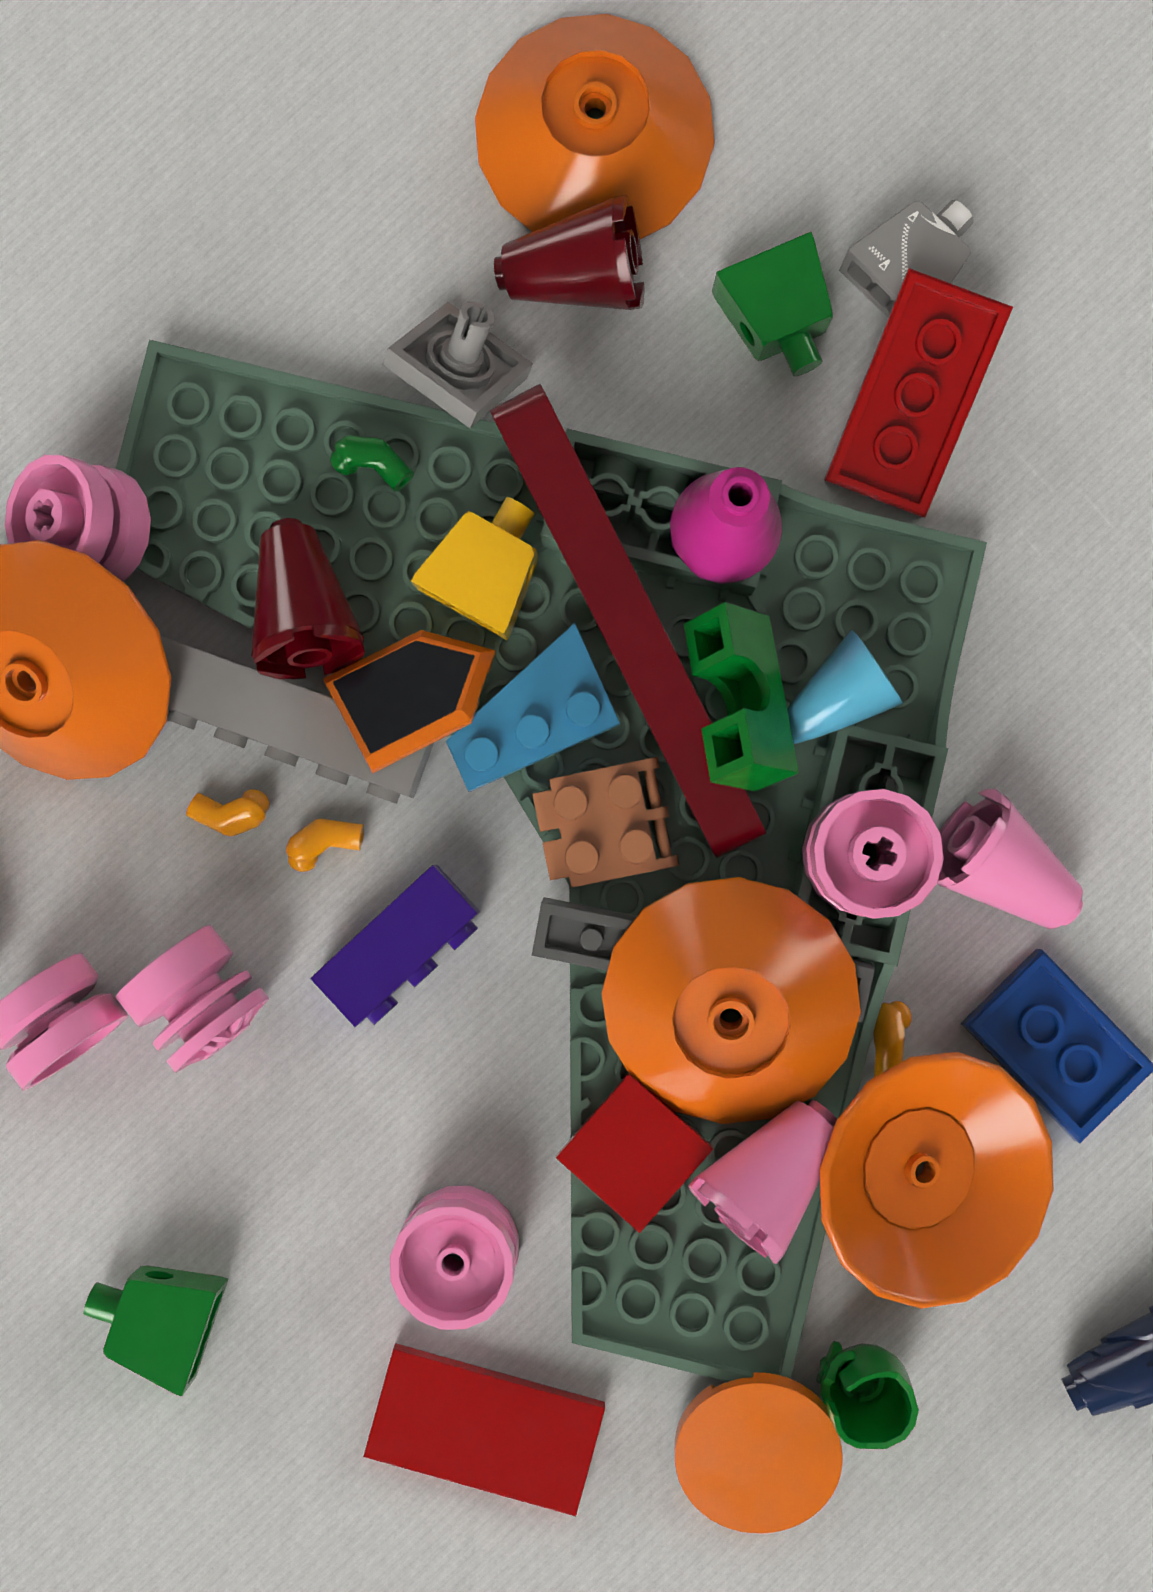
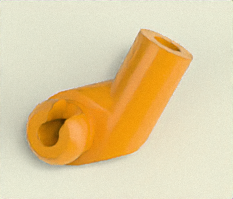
[186,789,270,836]
[285,818,364,872]
[873,1001,912,1077]

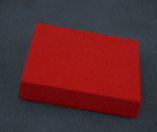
[556,1073,714,1233]

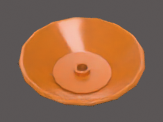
[475,14,715,239]
[0,540,172,780]
[601,877,861,1124]
[819,1052,1054,1309]

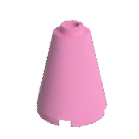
[937,789,1083,929]
[688,1100,837,1264]

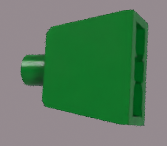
[712,232,833,376]
[83,1265,228,1396]

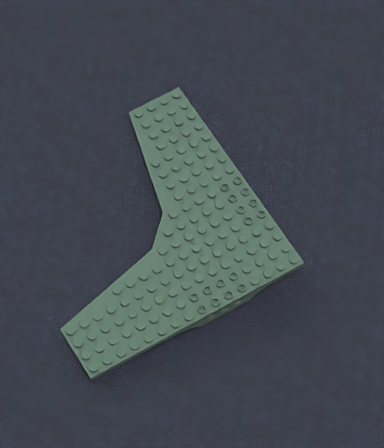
[116,339,987,1382]

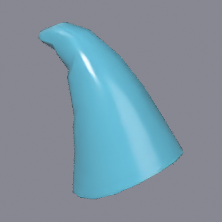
[787,630,903,744]

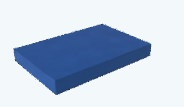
[960,949,1153,1143]

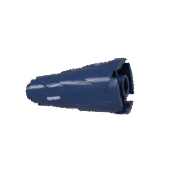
[1061,1306,1153,1416]

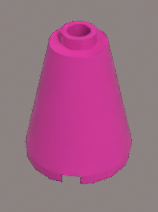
[670,467,782,584]

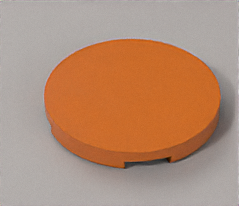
[674,1372,843,1534]

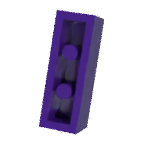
[310,865,480,1027]

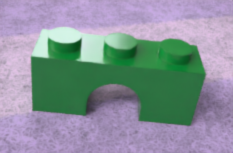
[684,602,799,791]

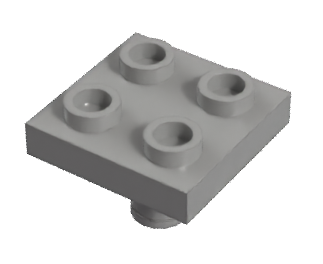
[382,302,533,428]

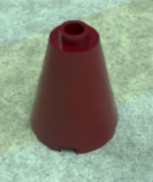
[494,195,645,310]
[251,518,365,680]

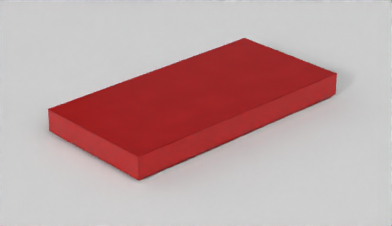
[824,268,1013,518]
[363,1343,605,1517]

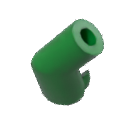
[330,435,414,492]

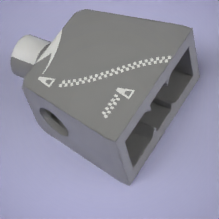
[839,200,973,317]

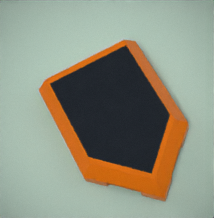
[323,630,496,774]

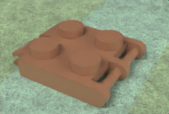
[532,757,680,888]

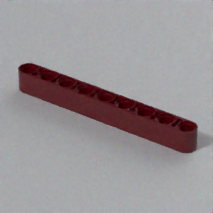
[489,384,767,859]

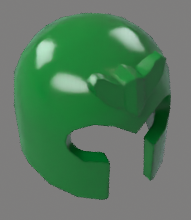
[816,1341,919,1449]

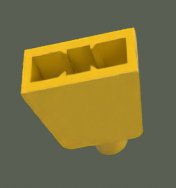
[411,497,538,641]

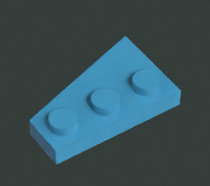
[446,623,620,792]

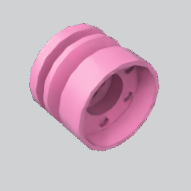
[115,925,269,1073]

